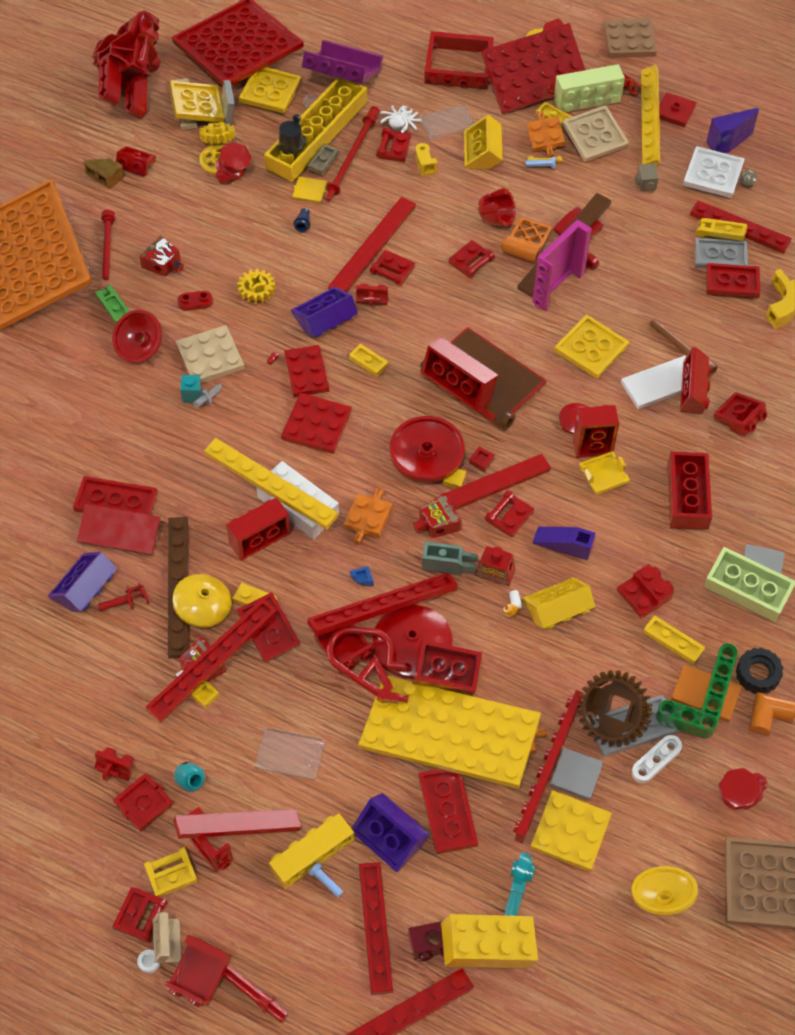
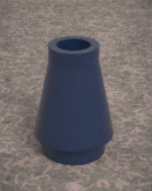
[293,208,310,233]

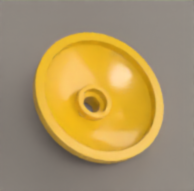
[172,574,232,628]
[632,866,698,916]

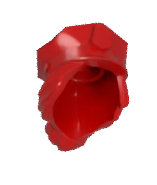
[215,142,251,184]
[719,768,768,810]

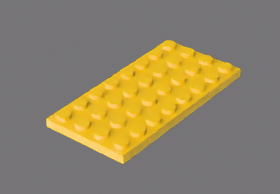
[358,676,541,789]

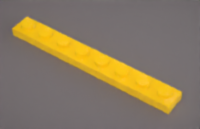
[641,64,660,165]
[204,438,338,530]

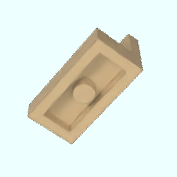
[153,912,181,964]

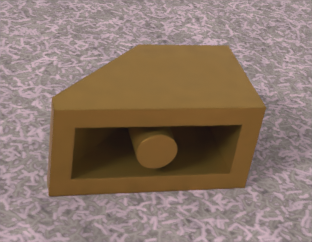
[83,158,124,189]

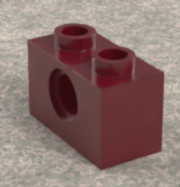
[408,921,444,961]

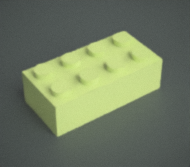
[554,64,625,112]
[704,547,795,622]

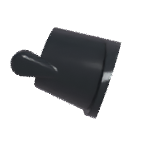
[278,114,306,154]

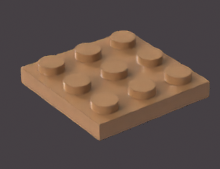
[603,18,657,58]

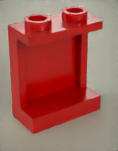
[314,624,374,674]
[164,934,233,1008]

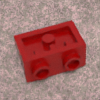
[116,146,156,177]

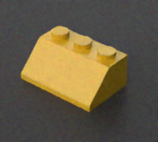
[464,114,503,169]
[522,577,596,629]

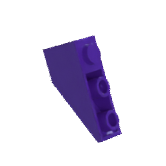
[533,526,596,560]

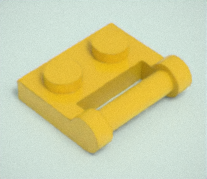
[144,847,198,897]

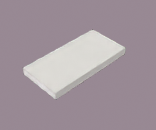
[621,356,686,410]

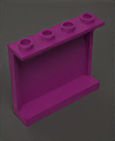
[302,39,384,84]

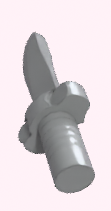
[193,383,222,408]

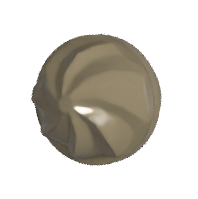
[740,169,757,187]

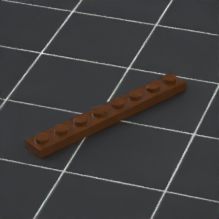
[168,517,189,658]

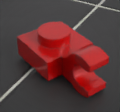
[623,73,642,95]

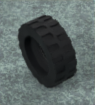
[736,648,783,694]

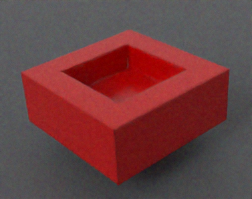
[469,446,495,472]

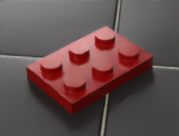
[706,263,760,298]
[284,345,329,398]
[237,592,300,663]

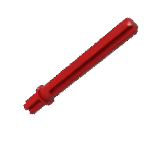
[223,964,289,1023]

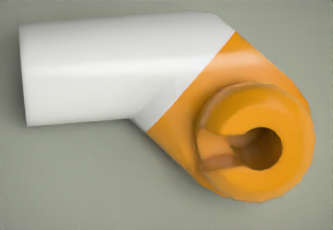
[503,590,522,617]

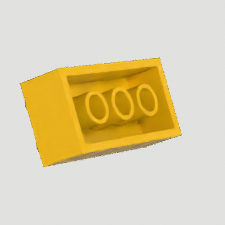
[441,914,538,968]

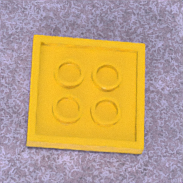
[239,67,302,114]
[169,81,225,123]
[554,314,630,379]
[530,790,612,872]

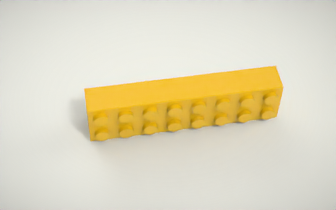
[264,78,367,182]

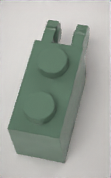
[422,541,478,575]

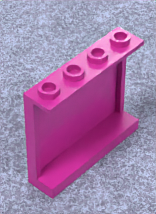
[532,219,592,311]

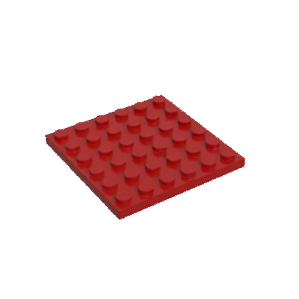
[171,0,304,86]

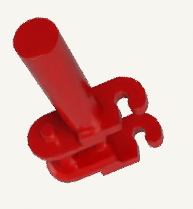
[97,582,150,611]

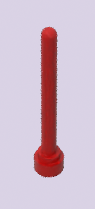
[101,209,115,280]

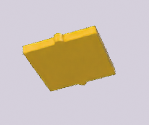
[292,177,327,204]

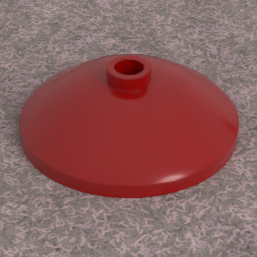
[112,310,162,363]

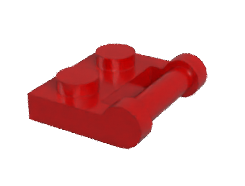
[376,128,411,162]
[449,240,495,278]
[370,249,415,286]
[484,490,534,538]
[112,887,168,943]

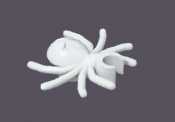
[380,105,422,133]

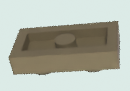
[308,144,339,176]

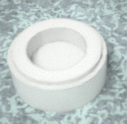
[137,950,160,974]

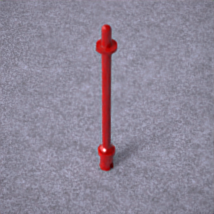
[325,106,380,202]

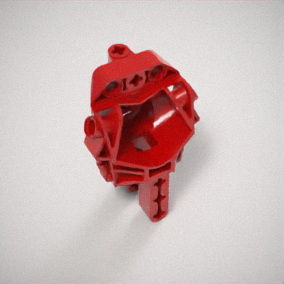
[92,10,161,119]

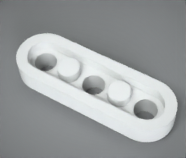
[631,735,682,783]

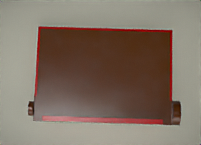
[420,327,546,431]

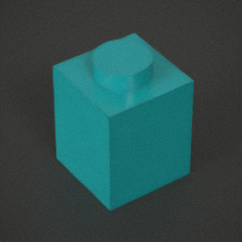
[180,375,202,403]

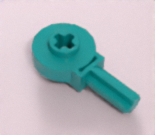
[503,852,536,916]

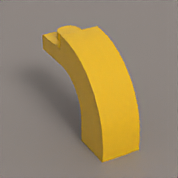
[766,269,795,329]

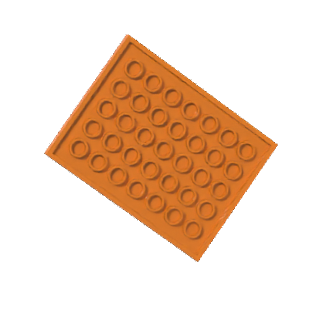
[0,179,93,330]

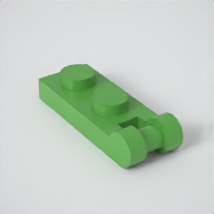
[94,285,130,324]

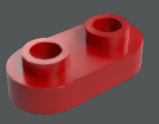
[177,291,213,311]

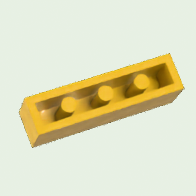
[269,813,355,889]

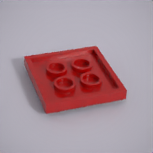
[281,393,352,454]

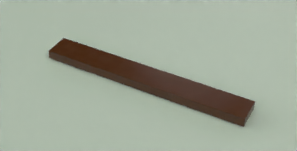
[517,193,611,297]

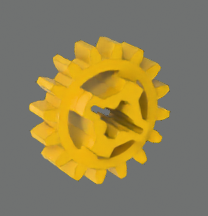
[199,122,236,145]
[237,269,276,304]

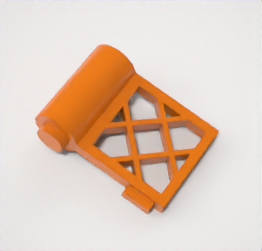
[501,217,553,263]

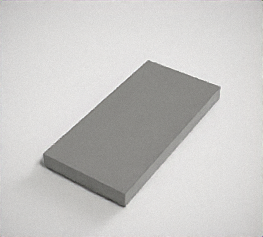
[592,695,679,757]

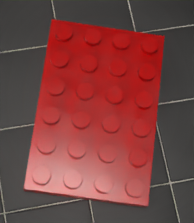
[481,23,585,114]

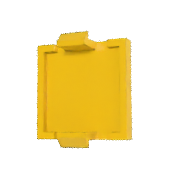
[579,451,630,495]

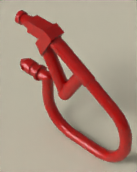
[326,626,412,703]

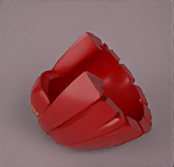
[478,188,516,226]

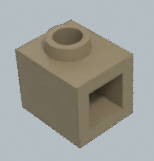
[635,163,659,191]

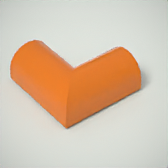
[749,692,795,736]

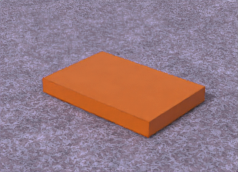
[671,664,742,723]

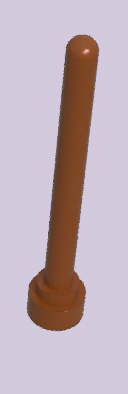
[650,320,718,377]

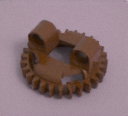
[577,670,653,747]

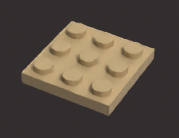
[562,105,629,162]
[176,325,245,383]

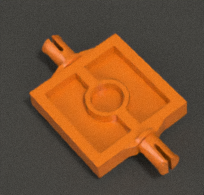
[526,111,565,158]
[343,488,393,545]

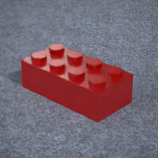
[421,337,498,412]
[667,451,712,530]

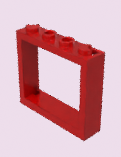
[424,31,494,90]

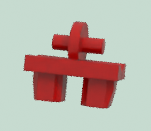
[356,284,388,307]
[94,747,134,781]

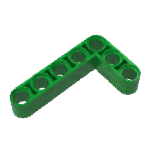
[656,643,738,739]

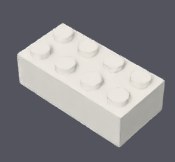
[256,461,339,540]

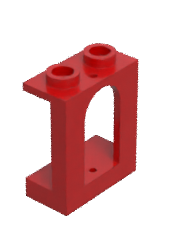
[188,807,233,873]

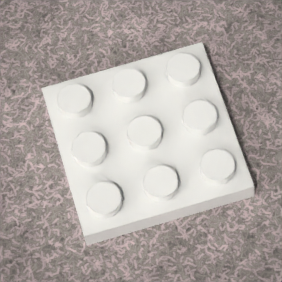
[683,146,745,198]

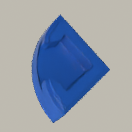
[350,566,374,586]

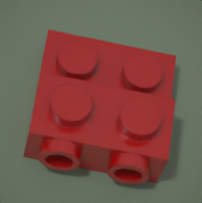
[713,392,767,436]
[617,564,674,619]

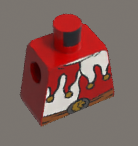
[139,236,184,276]

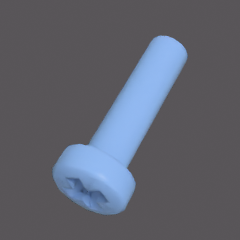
[526,157,556,169]
[309,863,344,898]

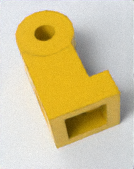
[415,143,437,176]

